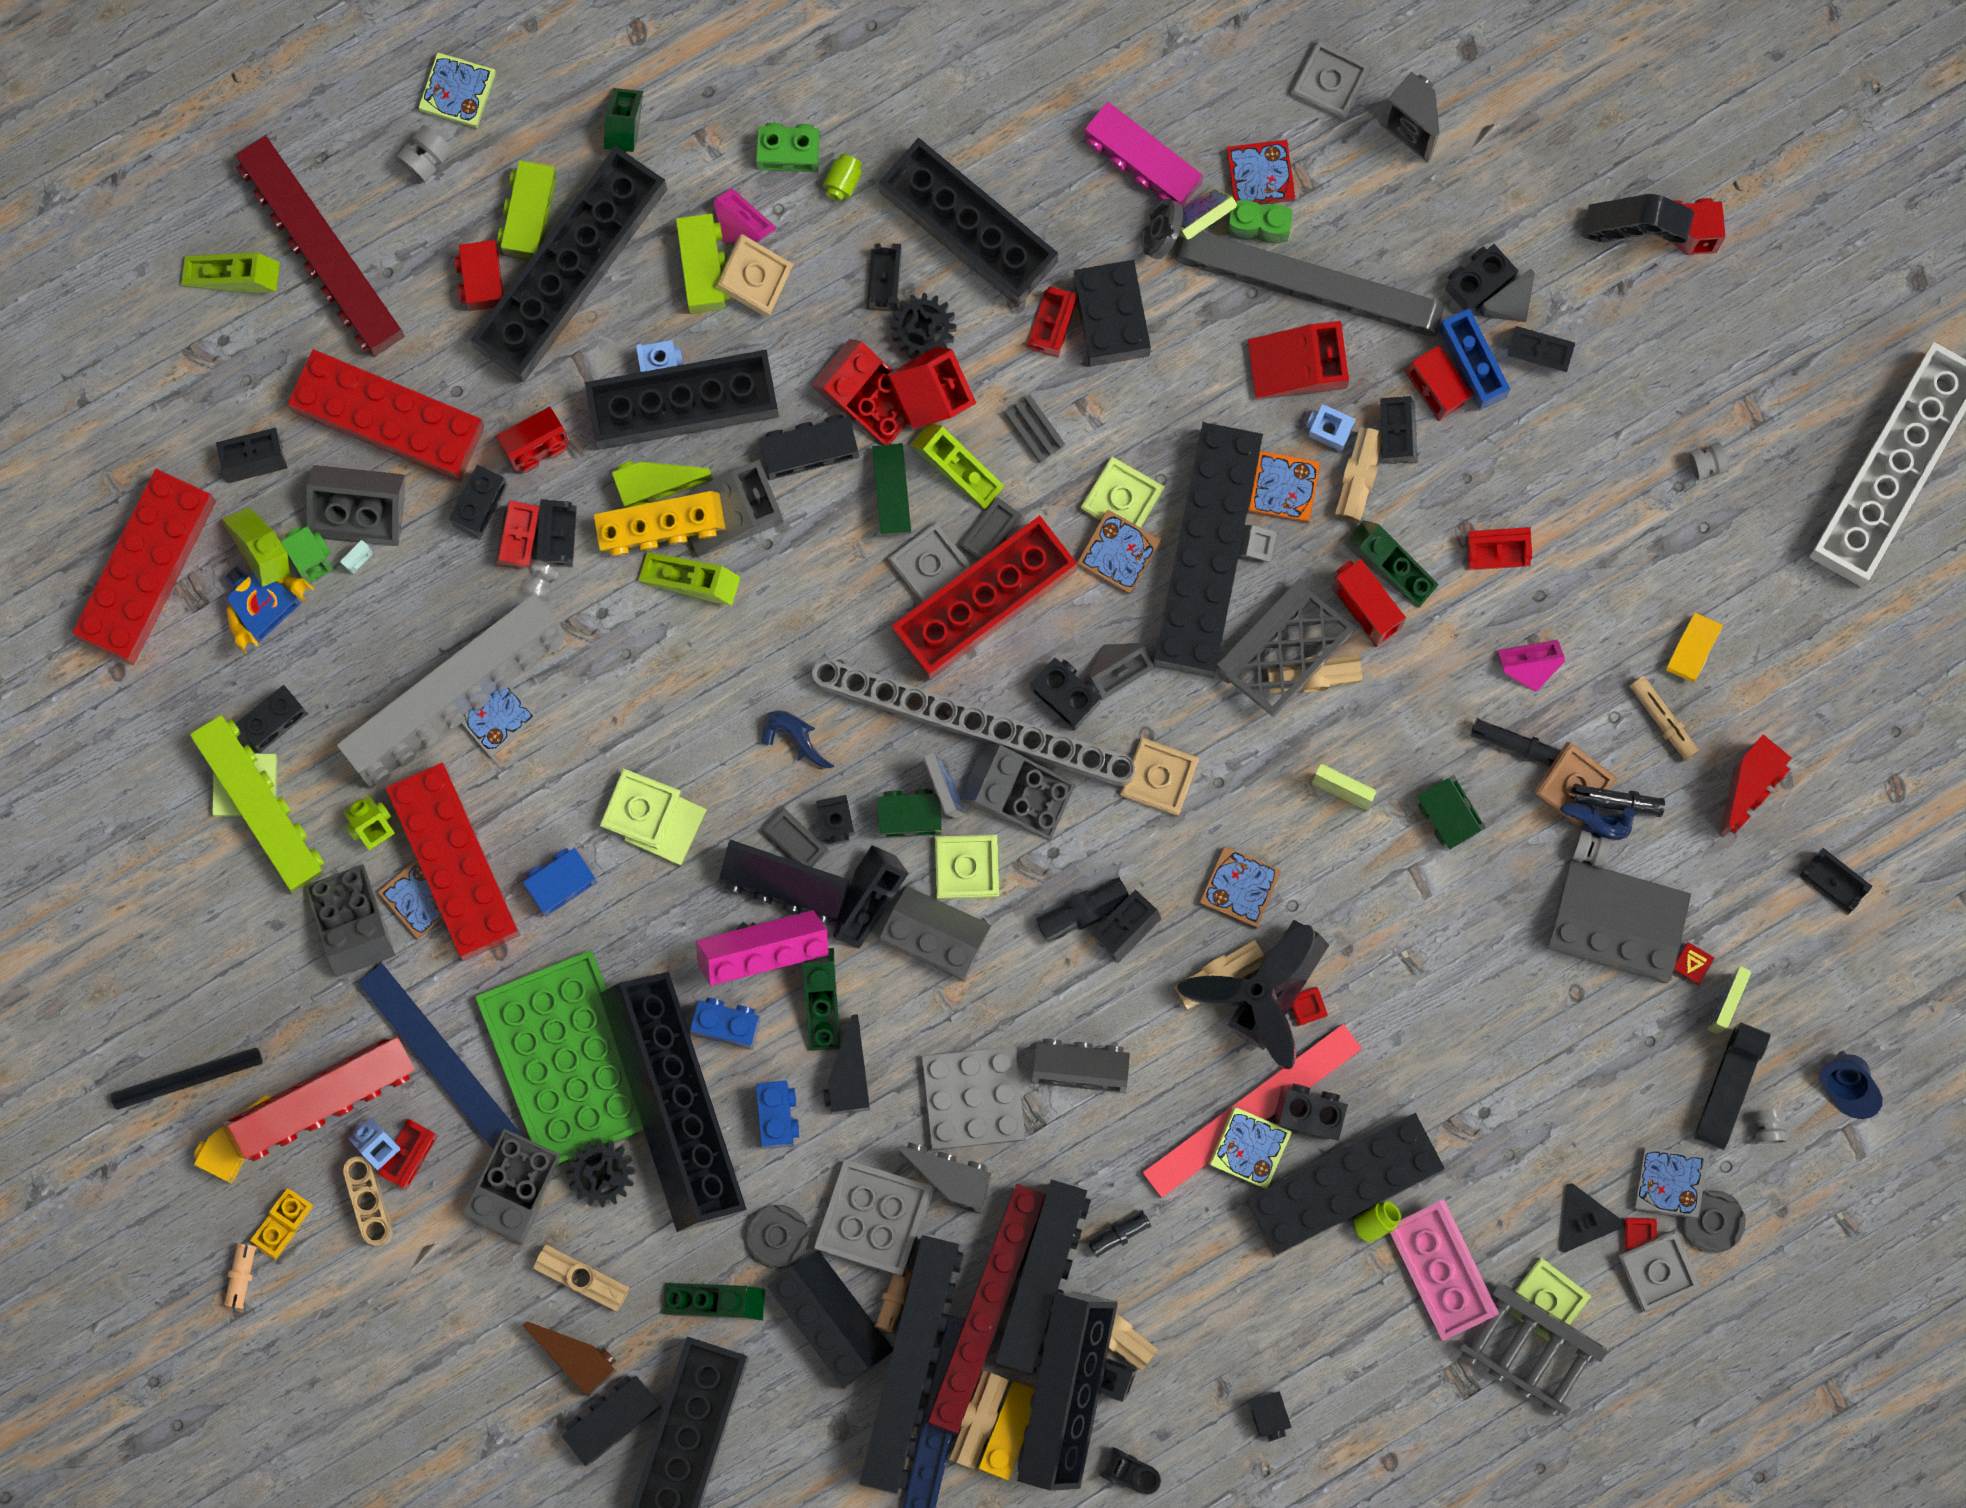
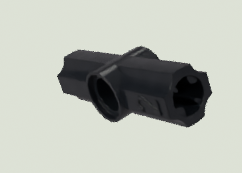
[1036,877,1129,943]

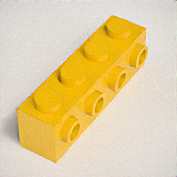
[594,491,725,556]

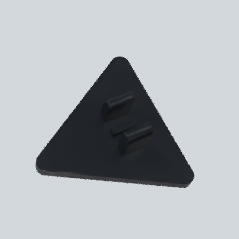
[1560,1183,1625,1253]

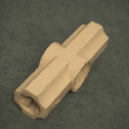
[1335,427,1382,523]
[1266,655,1363,694]
[1174,940,1265,1011]
[533,1244,630,1312]
[1082,1291,1158,1371]
[949,1371,1009,1470]

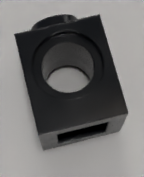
[1248,1391,1292,1442]

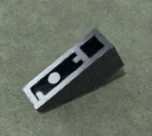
[833,845,909,949]
[823,1014,870,1115]

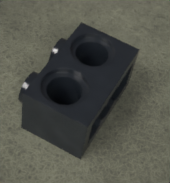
[1445,244,1518,314]
[449,464,508,539]
[1030,658,1101,730]
[236,685,308,753]
[1273,1083,1348,1141]

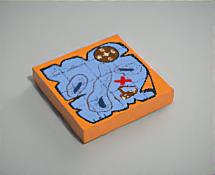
[1249,451,1321,523]

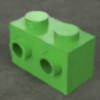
[756,123,820,172]
[281,526,334,583]

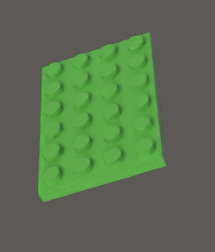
[475,950,644,1166]

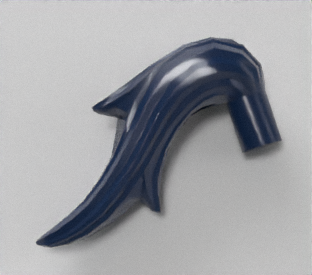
[761,710,834,768]
[1560,803,1636,840]

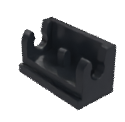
[867,243,902,311]
[1508,326,1575,372]
[1380,396,1418,464]
[216,427,288,483]
[537,499,577,567]
[1799,848,1873,915]
[1092,889,1161,963]

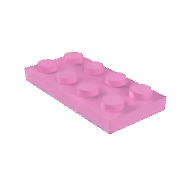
[1390,1199,1499,1341]

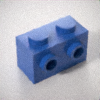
[523,848,598,917]
[690,997,761,1050]
[756,1081,799,1149]

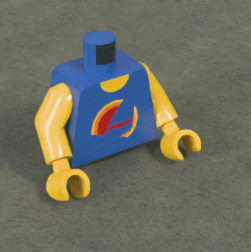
[225,566,315,654]

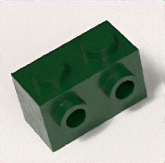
[1417,775,1486,850]
[877,789,942,838]

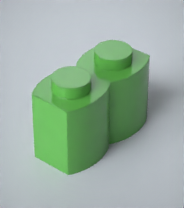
[1228,200,1293,243]

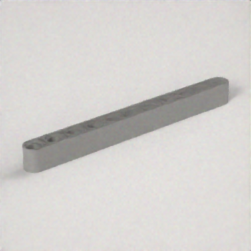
[812,659,1135,786]

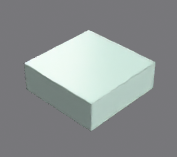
[340,540,373,575]

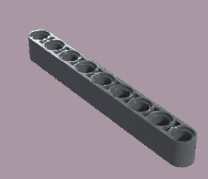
[1175,231,1445,336]

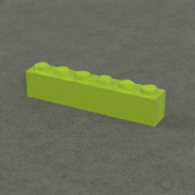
[190,714,325,894]

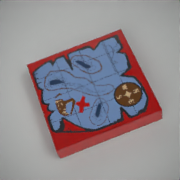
[1226,139,1295,205]

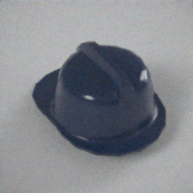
[1819,1051,1883,1119]

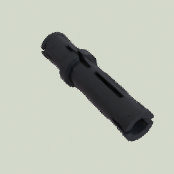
[1470,718,1562,766]
[1570,783,1665,818]

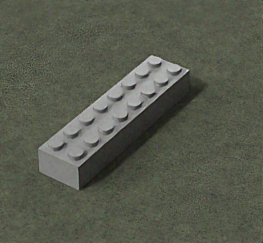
[337,593,566,788]

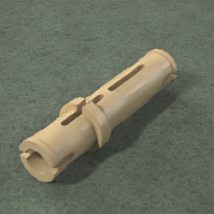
[1629,676,1700,762]

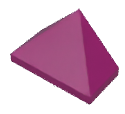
[714,188,777,243]
[1497,640,1565,692]

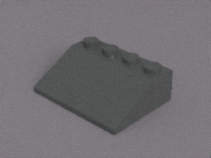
[1546,859,1691,983]

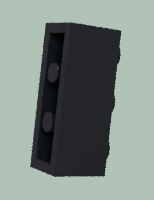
[760,415,859,480]
[562,1375,662,1467]

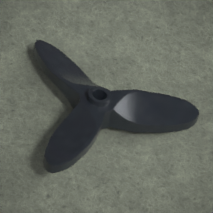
[1177,925,1315,1069]

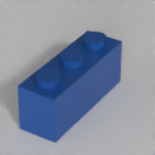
[1439,308,1511,411]

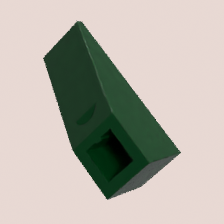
[1344,520,1439,608]
[803,948,840,1051]
[662,1283,765,1321]

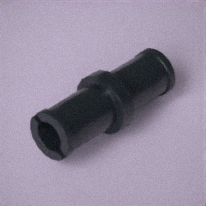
[1087,1209,1152,1258]

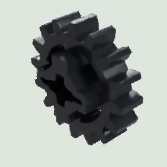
[890,293,957,358]
[566,1138,635,1208]

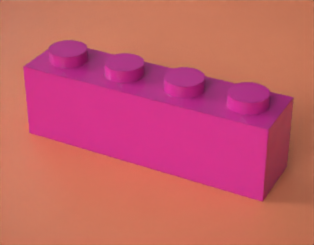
[1084,101,1203,207]
[696,910,829,986]

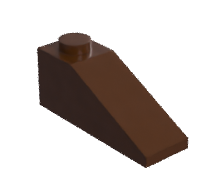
[522,1321,617,1396]

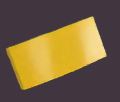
[1666,613,1723,683]
[250,1188,313,1261]

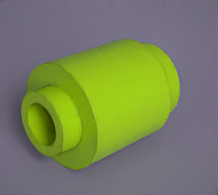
[822,154,863,202]
[1354,1201,1401,1243]

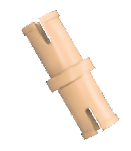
[223,1243,257,1309]
[875,1270,913,1333]

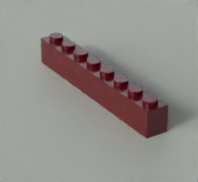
[235,135,405,357]
[926,1184,1046,1435]

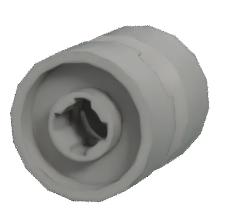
[395,125,453,183]

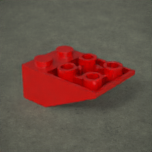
[1248,321,1349,399]
[811,339,908,445]
[1720,734,1792,837]

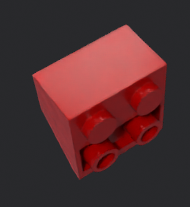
[1671,198,1726,255]
[887,346,976,429]
[496,406,570,474]

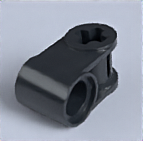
[1098,1447,1161,1496]

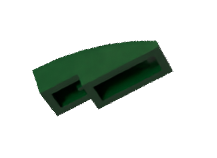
[872,443,911,537]

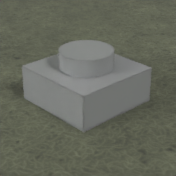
[1239,525,1277,562]

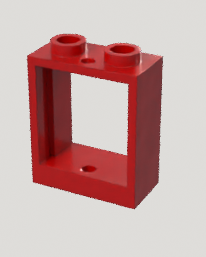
[1332,559,1406,647]

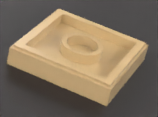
[715,234,794,318]
[1120,737,1199,817]

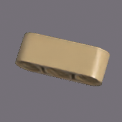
[343,1156,393,1247]

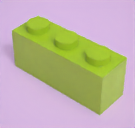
[497,160,557,260]
[676,213,731,314]

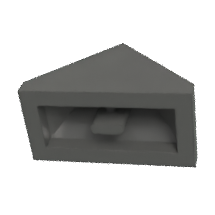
[1480,269,1535,322]
[1089,643,1155,700]

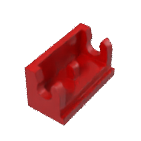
[1027,287,1078,358]
[1405,345,1473,421]
[495,500,540,570]
[1466,527,1532,570]
[376,1119,438,1191]

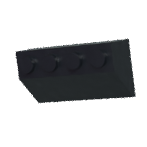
[719,839,850,925]
[767,1251,893,1389]

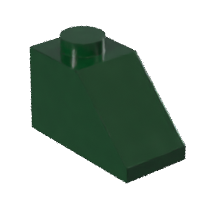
[603,88,643,152]

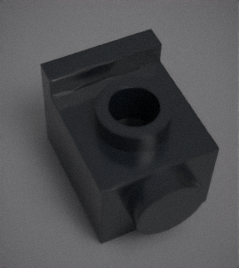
[816,795,855,845]
[1100,1358,1138,1402]

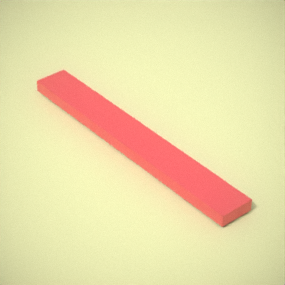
[1143,1024,1362,1198]

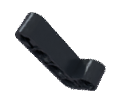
[1581,194,1694,244]
[1694,1022,1771,1150]

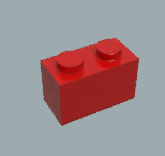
[454,240,504,311]

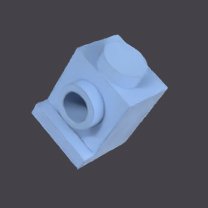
[636,340,683,372]
[1306,404,1356,453]
[348,1117,401,1170]

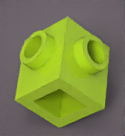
[344,795,395,851]

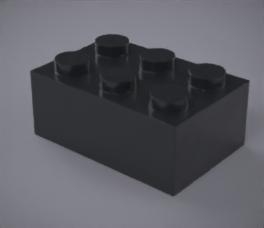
[1073,260,1151,367]

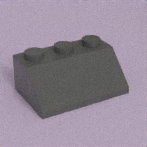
[1381,71,1440,163]
[306,465,405,546]
[880,886,991,982]
[1032,1039,1130,1093]

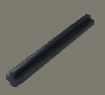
[111,1048,263,1110]

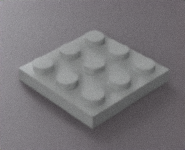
[922,1046,1026,1150]
[814,1159,935,1278]

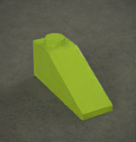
[181,252,280,293]
[910,423,1005,509]
[612,461,713,508]
[222,507,290,587]
[638,552,741,606]

